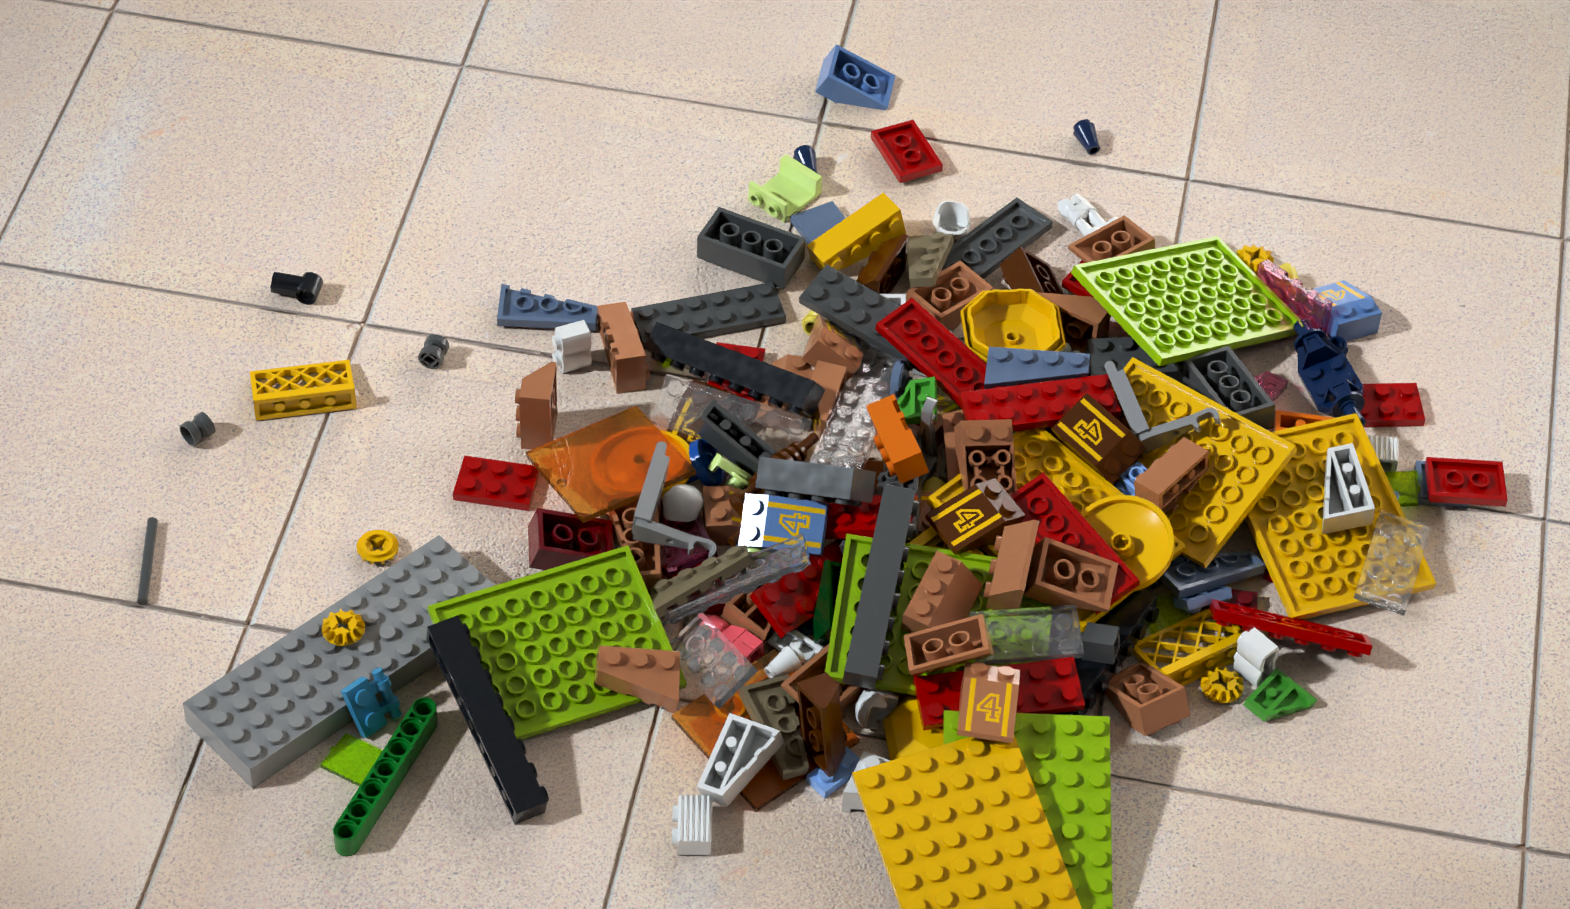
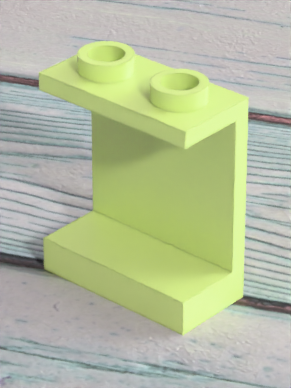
[748,154,822,223]

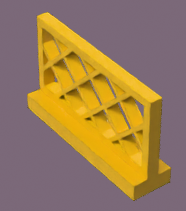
[249,360,357,421]
[1132,608,1245,686]

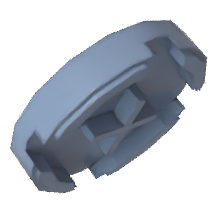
[890,358,913,401]

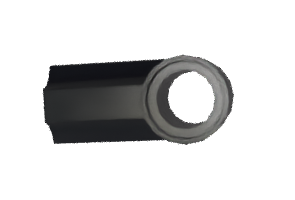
[270,272,323,305]

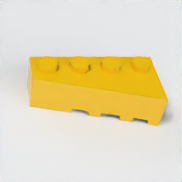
[807,192,906,271]

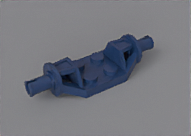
[1293,319,1366,427]

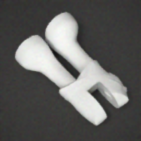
[1057,193,1118,236]

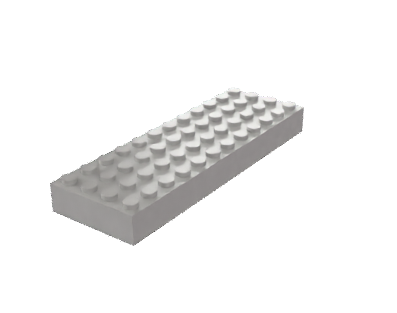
[183,535,495,789]

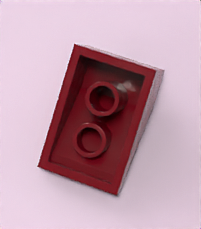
[528,508,613,570]

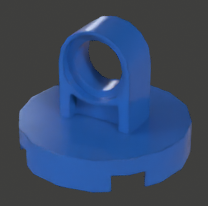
[685,438,725,487]

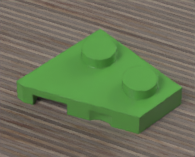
[897,377,937,425]
[1243,668,1317,722]

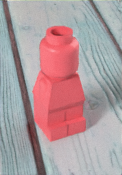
[699,614,765,672]

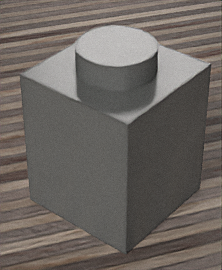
[1078,622,1120,665]

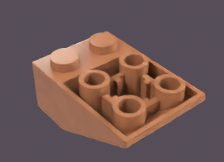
[954,419,1017,495]

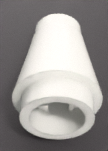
[764,644,806,679]

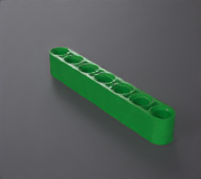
[333,697,438,857]

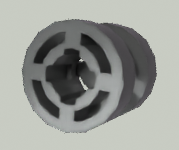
[418,334,449,369]
[179,412,216,446]

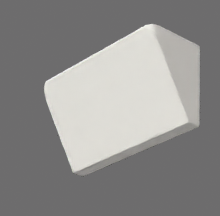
[767,630,823,666]

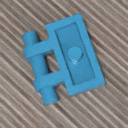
[340,668,402,738]

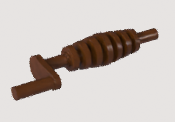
[728,432,819,547]

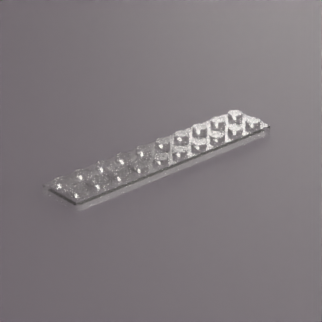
[809,341,898,469]

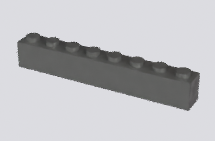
[842,484,919,690]

